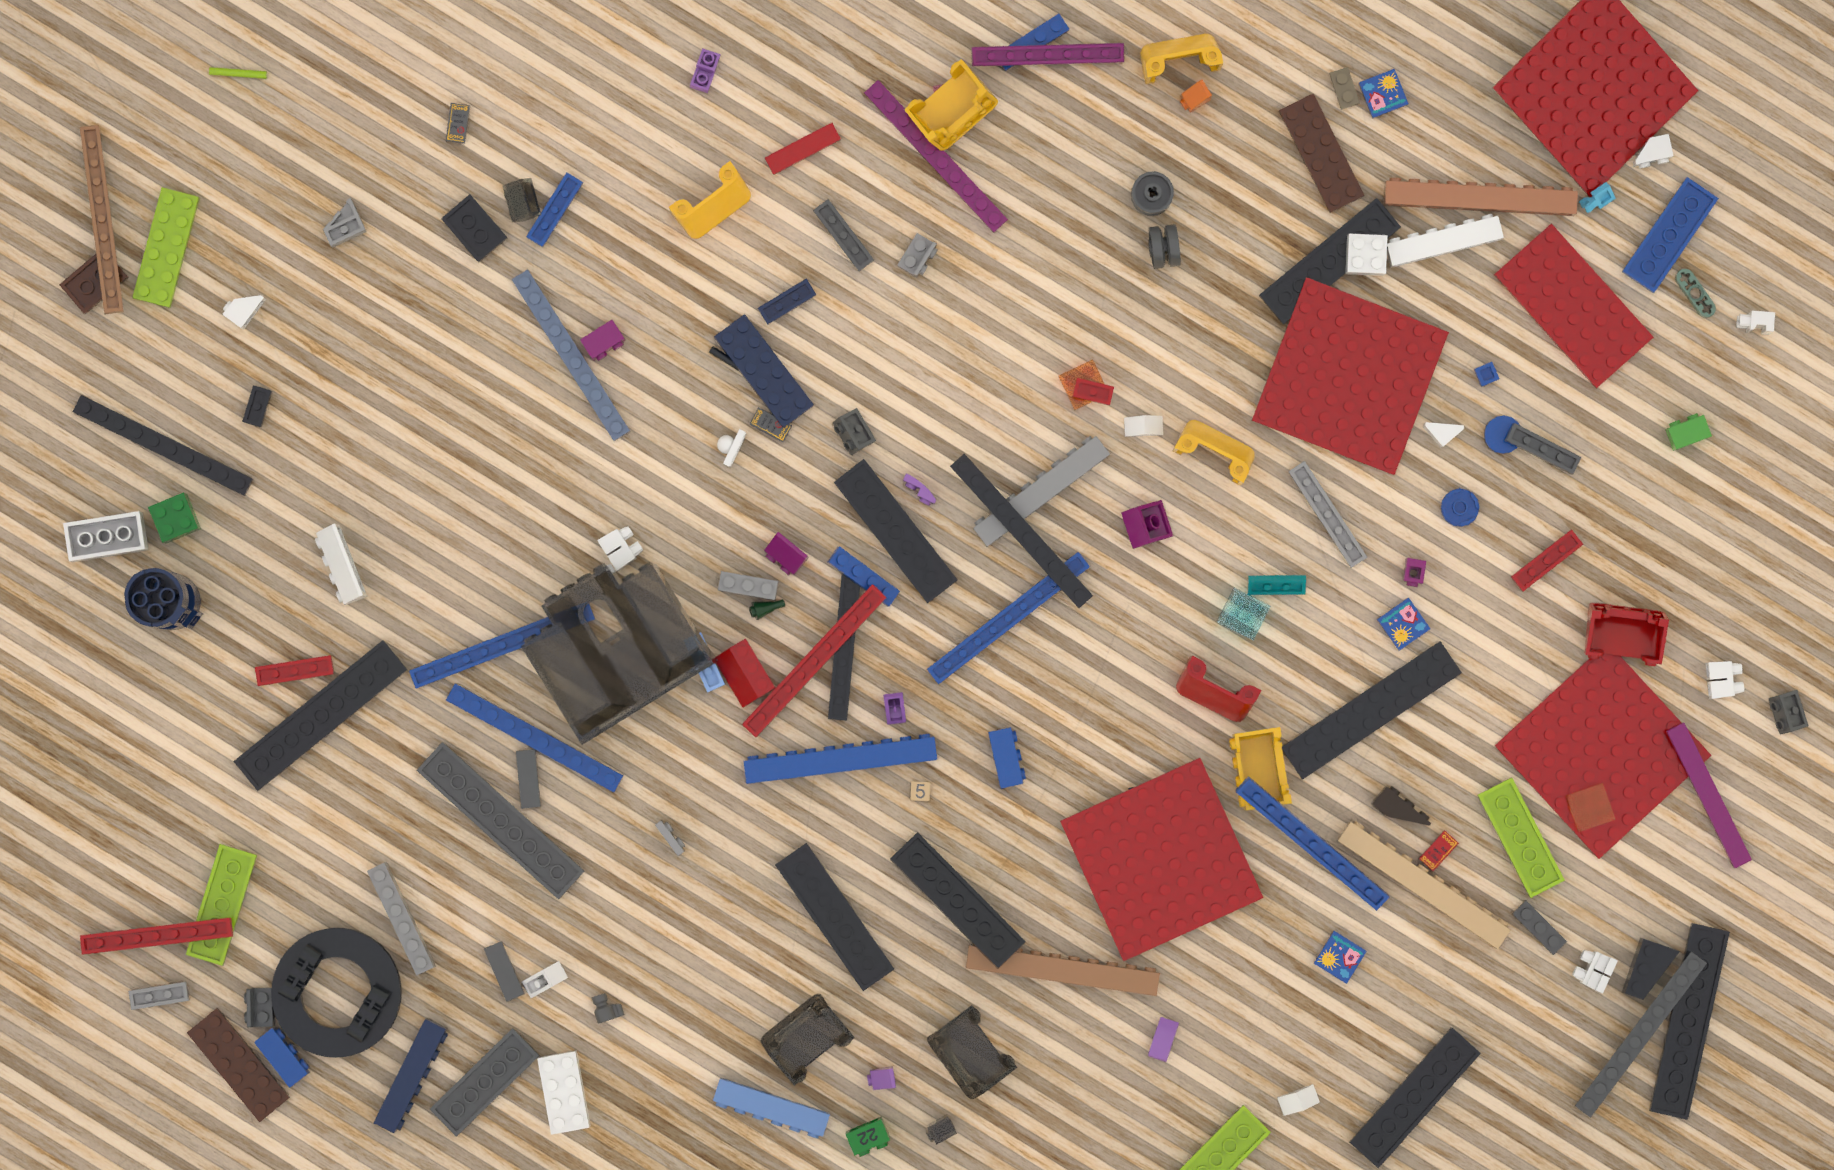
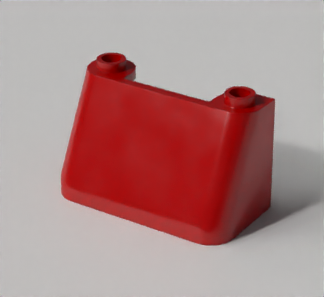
[1584,603,1669,666]
[1176,656,1262,722]

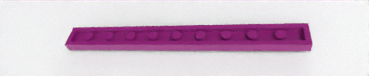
[864,80,1008,233]

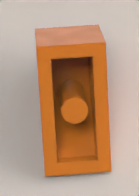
[1180,79,1212,113]

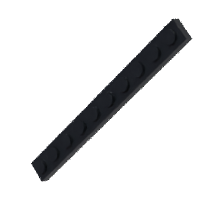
[73,395,253,496]
[950,454,1093,608]

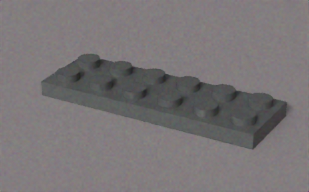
[430,1028,540,1137]

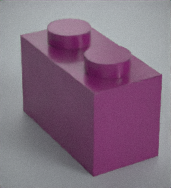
[580,320,625,361]

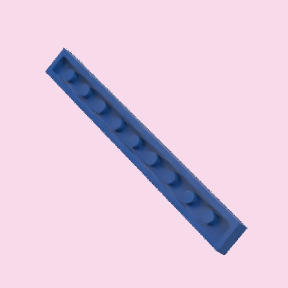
[927,552,1090,685]
[409,601,595,689]
[446,684,623,792]
[1236,776,1389,911]

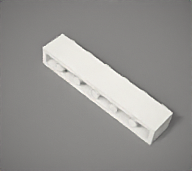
[1387,214,1504,268]

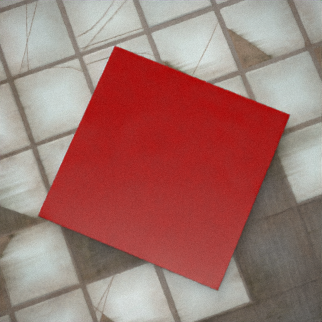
[1492,0,1699,197]
[1251,277,1449,475]
[1494,654,1712,859]
[1060,758,1263,961]

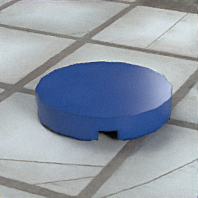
[1484,415,1519,454]
[1441,488,1480,527]

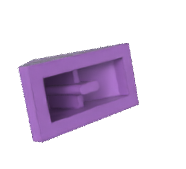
[884,692,906,725]

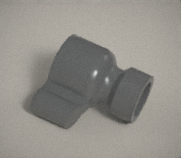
[592,993,625,1024]

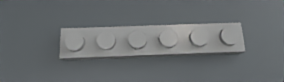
[1288,461,1367,568]

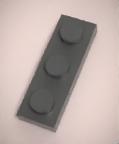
[1512,900,1567,955]

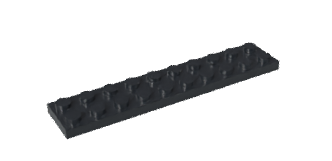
[233,640,408,791]
[1282,641,1462,780]
[1649,923,1730,1120]

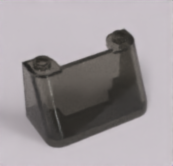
[760,994,855,1086]
[927,1005,1017,1099]

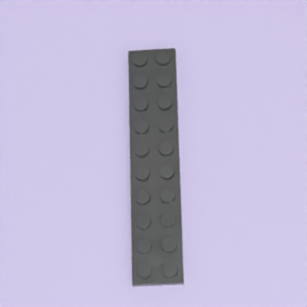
[416,742,585,900]

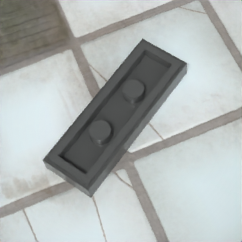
[516,749,541,809]
[484,941,525,1002]

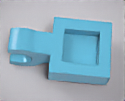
[1579,182,1616,213]

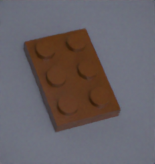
[59,254,129,314]

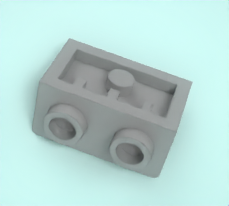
[897,233,938,278]

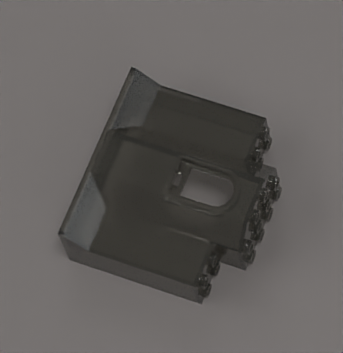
[521,562,718,745]

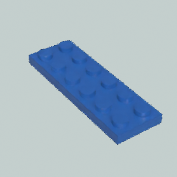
[1622,177,1719,293]

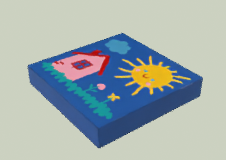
[1358,69,1408,119]
[1377,598,1430,651]
[1314,931,1367,984]

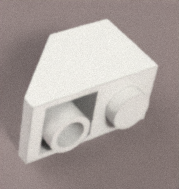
[1633,134,1674,169]

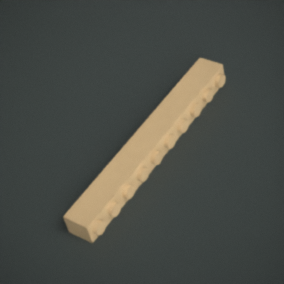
[1336,821,1511,949]

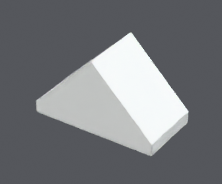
[1124,415,1163,437]
[1423,422,1464,448]
[1277,1084,1320,1116]

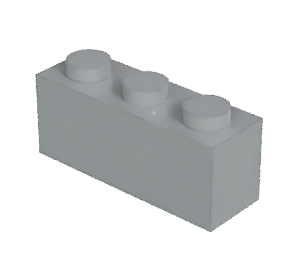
[718,571,779,601]

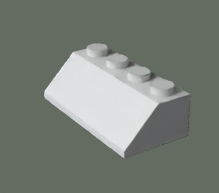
[315,524,367,605]

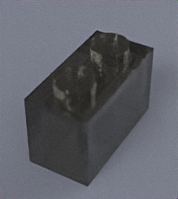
[503,178,541,222]
[926,1114,957,1145]

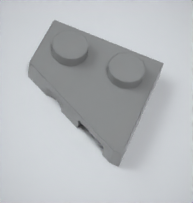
[323,198,367,248]

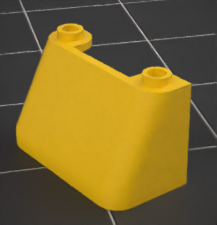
[1140,34,1223,84]
[904,59,998,151]
[669,161,751,239]
[1172,420,1255,486]

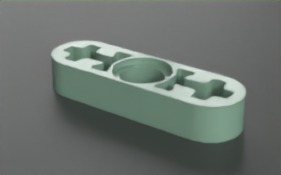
[1675,269,1716,318]

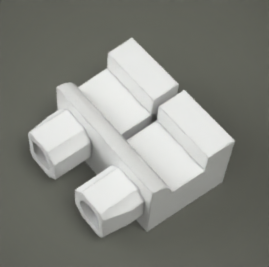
[1736,311,1775,335]
[597,526,643,572]
[1705,661,1744,699]
[1572,950,1618,994]

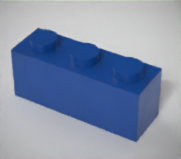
[988,727,1026,789]
[254,1027,310,1088]

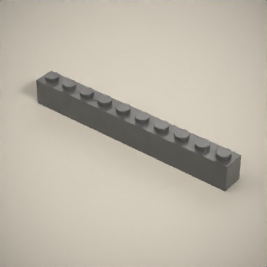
[1575,952,1707,1118]

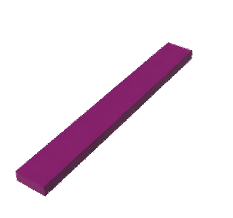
[971,43,1124,66]
[1666,722,1752,868]

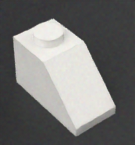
[223,295,266,330]
[522,961,568,998]

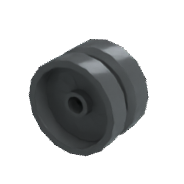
[1131,171,1174,216]
[1148,224,1181,269]

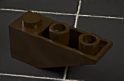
[1371,786,1431,826]

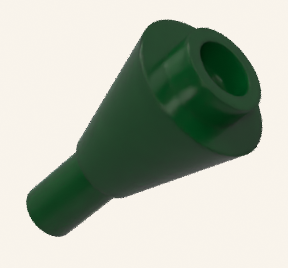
[749,599,785,620]

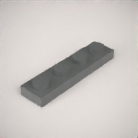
[813,199,874,272]
[1504,423,1581,475]

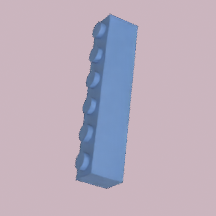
[713,1078,830,1139]

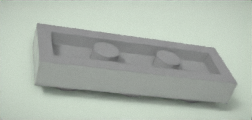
[128,981,190,1010]

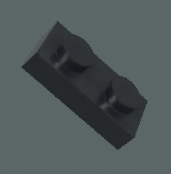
[242,385,272,428]

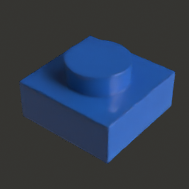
[1474,362,1500,387]

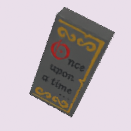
[446,103,470,144]
[749,407,792,443]

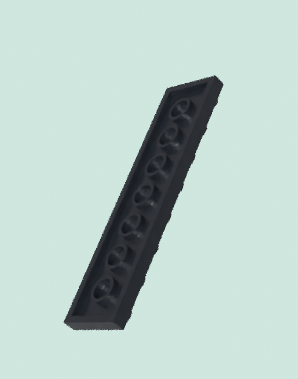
[1259,198,1401,325]
[834,459,958,604]
[890,832,1026,969]
[775,843,894,991]
[1349,1027,1481,1169]

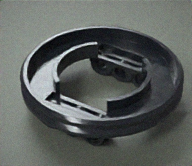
[271,928,402,1058]

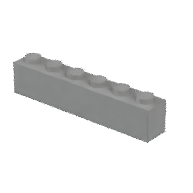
[367,862,436,976]

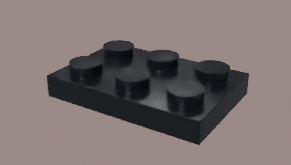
[441,194,507,263]

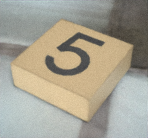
[910,781,930,801]

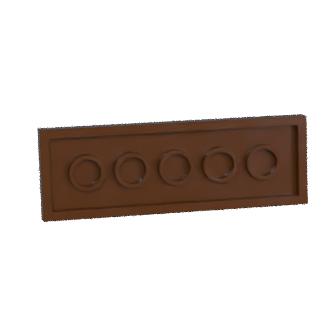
[1279,93,1365,213]
[187,1008,290,1122]

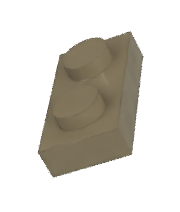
[1329,67,1360,110]

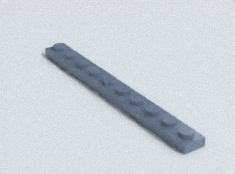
[512,270,630,441]

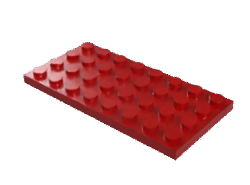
[1494,223,1654,388]

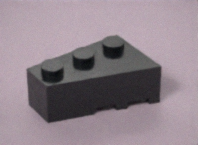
[1622,938,1680,1000]

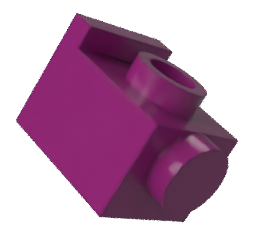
[1403,558,1426,587]

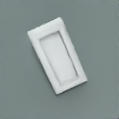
[717,429,747,468]

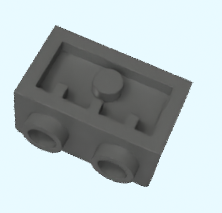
[833,408,876,455]
[1769,690,1809,735]
[244,988,275,1028]

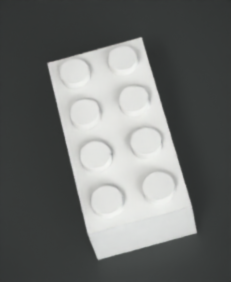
[63,511,149,562]
[537,1050,591,1135]

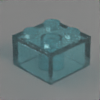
[1217,587,1271,641]

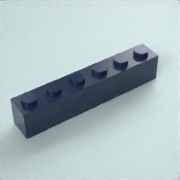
[374,1018,448,1133]

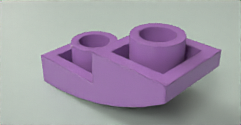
[690,48,721,93]
[903,473,936,506]
[1148,1017,1179,1062]

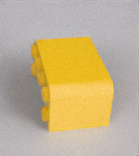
[1229,727,1292,810]

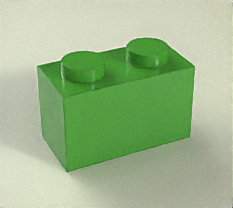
[1665,413,1712,451]

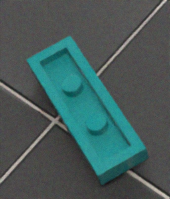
[1248,575,1306,595]

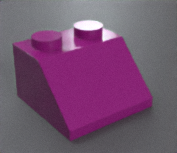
[1121,500,1173,549]
[764,532,809,576]

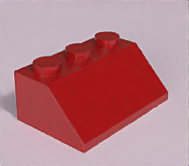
[713,638,775,708]

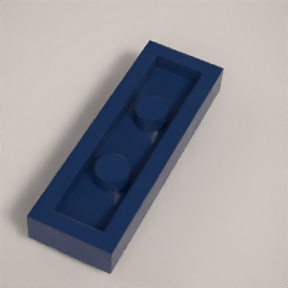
[758,278,816,325]

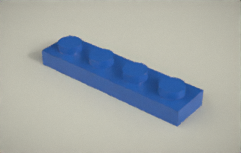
[1002,14,1070,71]
[526,172,583,247]
[827,546,900,607]

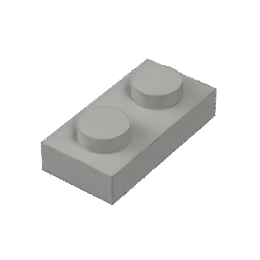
[655,820,685,856]

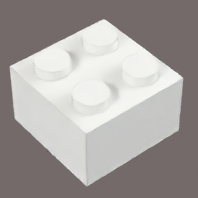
[1345,234,1388,276]

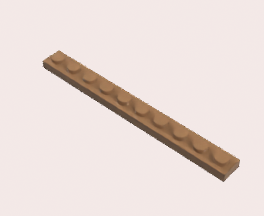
[80,125,124,315]

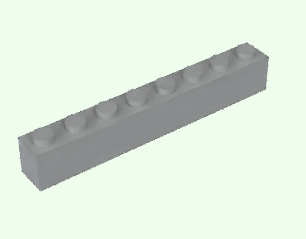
[973,436,1110,547]

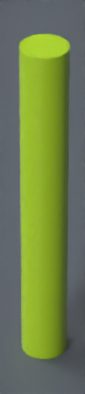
[209,67,267,79]

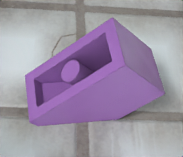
[867,1066,896,1090]

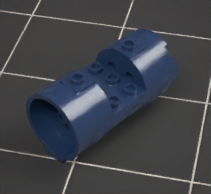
[124,568,203,630]

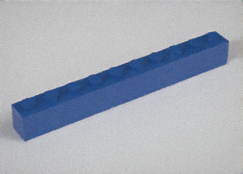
[743,734,937,784]

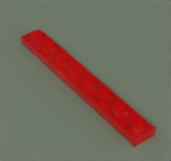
[80,918,233,955]

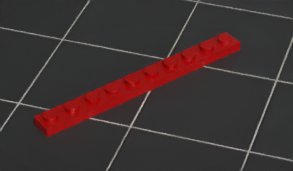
[742,584,887,737]

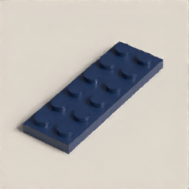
[714,314,814,428]

